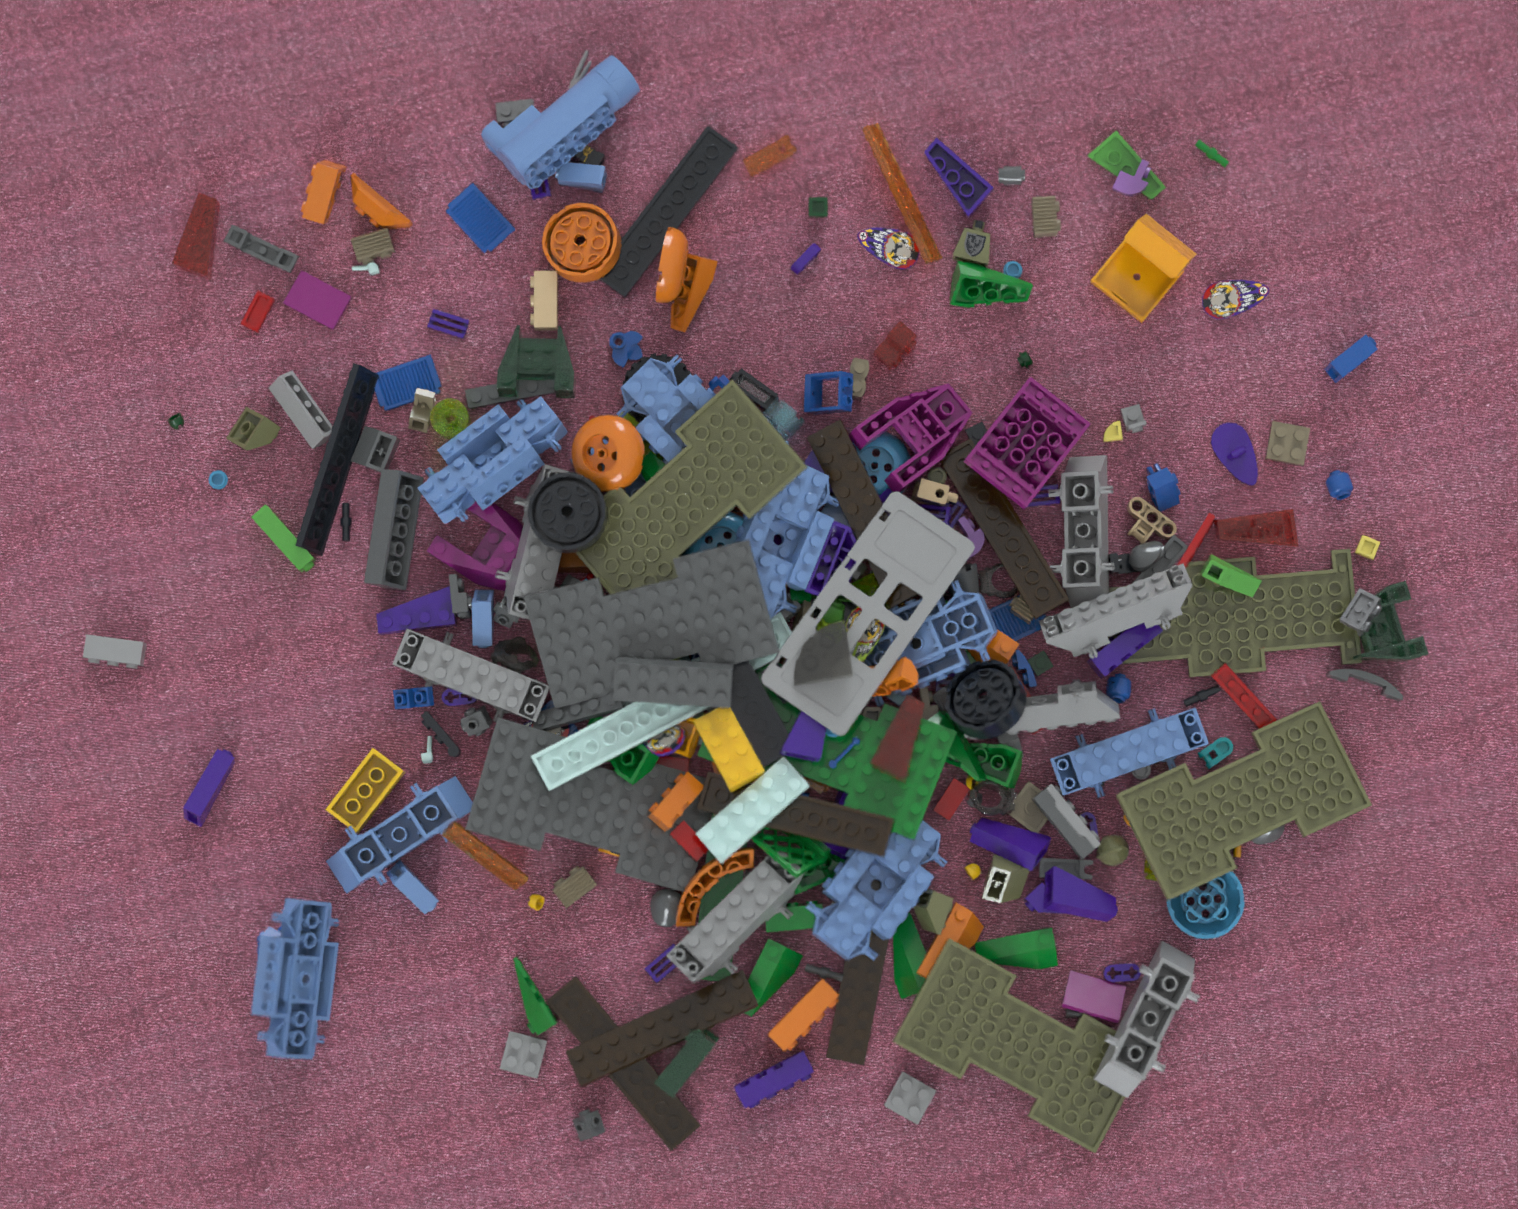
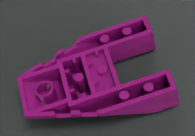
[849,383,972,492]
[427,501,523,591]

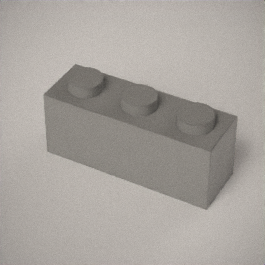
[83,634,147,669]

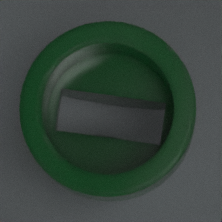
[167,413,184,429]

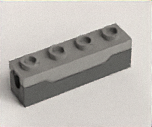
[1032,784,1101,859]

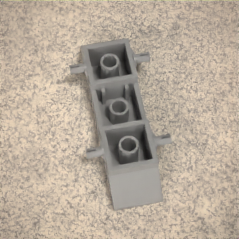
[1048,455,1115,608]
[495,464,573,620]
[1039,564,1193,659]
[392,629,549,722]
[965,679,1120,739]
[666,851,805,983]
[1093,941,1200,1098]

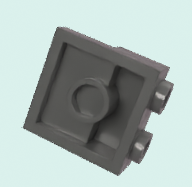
[449,574,473,619]

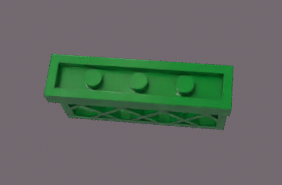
[751,827,830,878]

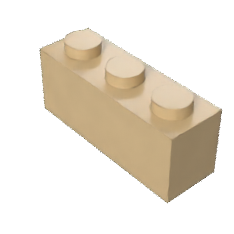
[530,271,558,331]

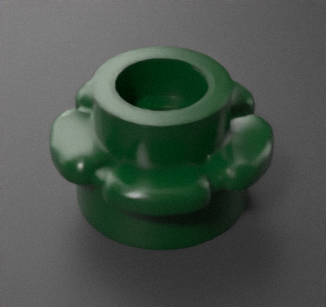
[1017,351,1033,369]

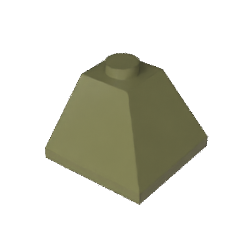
[226,407,281,450]

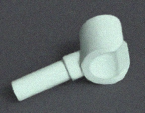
[352,262,380,275]
[421,736,433,764]

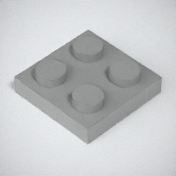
[500,1031,547,1079]
[884,1071,936,1125]

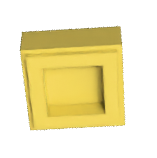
[1355,535,1380,560]

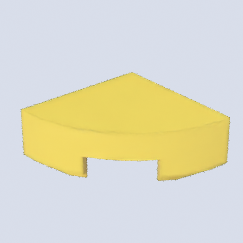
[1103,420,1123,442]

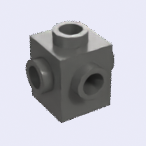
[493,596,520,629]
[460,705,493,737]
[572,1109,606,1142]

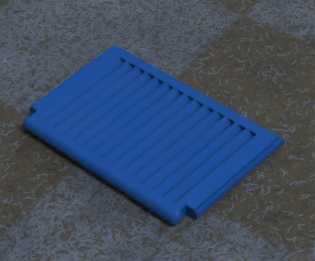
[446,182,516,253]
[375,354,442,411]
[989,595,1046,641]

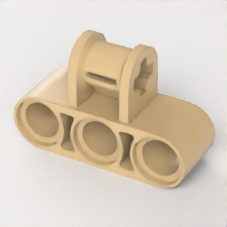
[1127,497,1177,544]

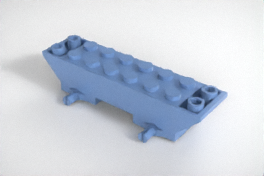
[1050,707,1209,798]
[326,776,473,893]

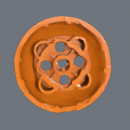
[656,227,688,303]
[571,415,645,492]

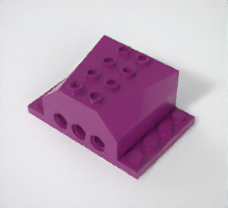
[964,377,1091,510]

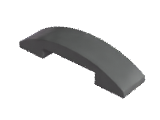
[224,224,299,273]
[1326,669,1403,701]

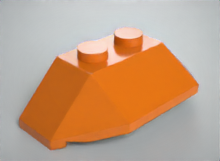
[351,173,413,229]

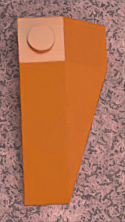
[670,253,718,332]
[967,630,1019,664]
[917,903,984,979]

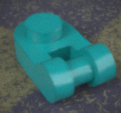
[1197,737,1233,769]

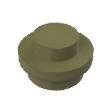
[927,467,947,484]

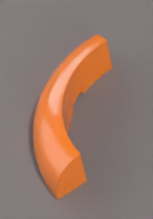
[868,657,918,696]
[676,847,754,927]

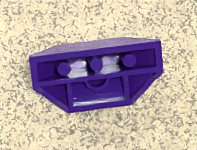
[804,521,856,596]

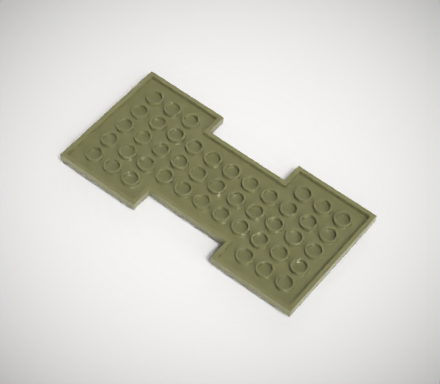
[576,380,808,594]
[1116,701,1372,901]
[892,938,1125,1153]

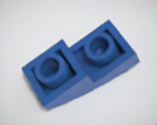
[1011,650,1037,688]
[393,686,434,709]

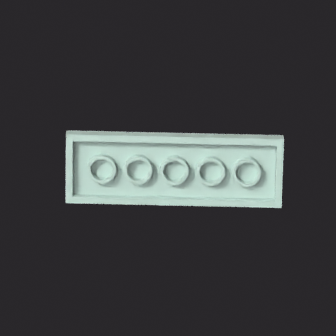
[696,757,810,864]

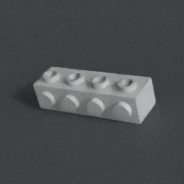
[269,371,332,449]

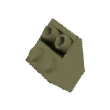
[982,855,1030,903]
[913,889,953,935]

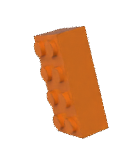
[767,978,839,1051]

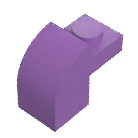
[1112,159,1151,196]
[957,516,984,561]

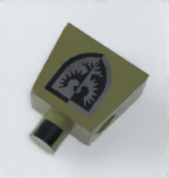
[952,220,990,267]

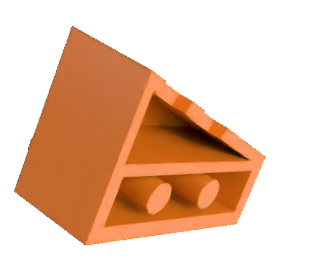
[301,160,347,224]
[648,771,704,832]

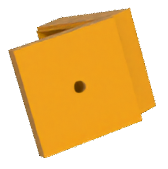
[1090,214,1196,323]

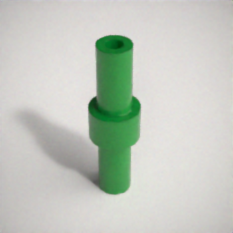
[1195,140,1229,167]

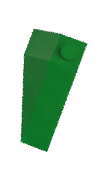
[928,711,987,781]
[586,716,660,785]
[791,853,845,895]
[513,957,559,1036]

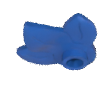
[609,331,643,367]

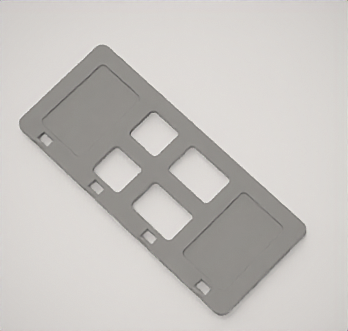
[761,492,974,736]

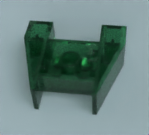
[497,325,576,398]
[1353,581,1428,662]
[655,1028,720,1098]

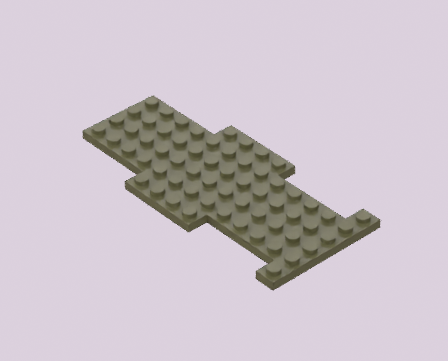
[1108,549,1362,678]

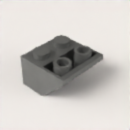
[351,426,400,473]

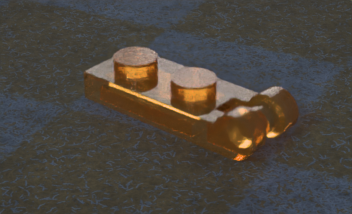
[742,134,798,177]

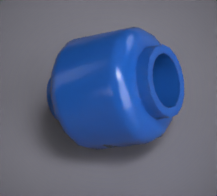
[1325,470,1354,500]
[1106,673,1132,703]

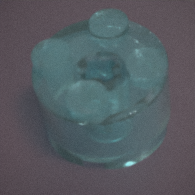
[762,397,805,441]

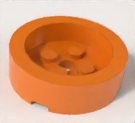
[542,203,621,283]

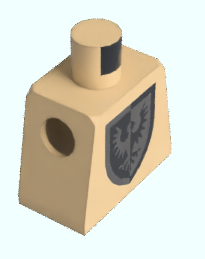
[911,478,958,506]

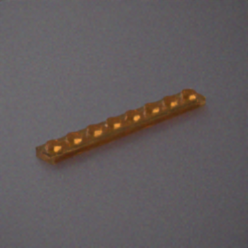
[862,123,942,264]

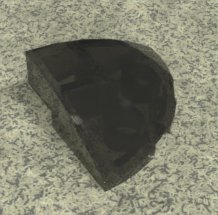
[794,620,853,686]

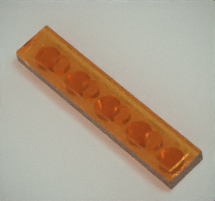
[442,821,529,890]

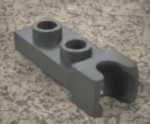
[1039,858,1094,880]

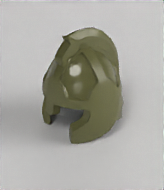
[1096,835,1129,866]

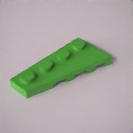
[1088,131,1166,200]

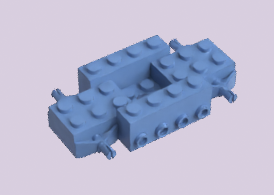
[616,354,716,464]
[418,396,568,524]
[735,466,839,618]
[862,580,998,707]
[806,820,948,961]
[251,898,339,1059]

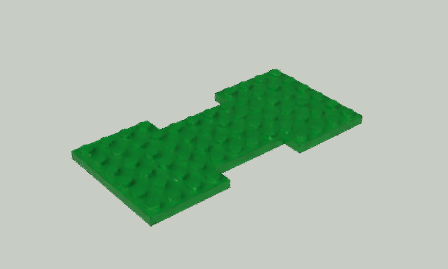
[697,662,957,840]

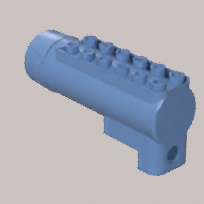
[481,55,640,189]

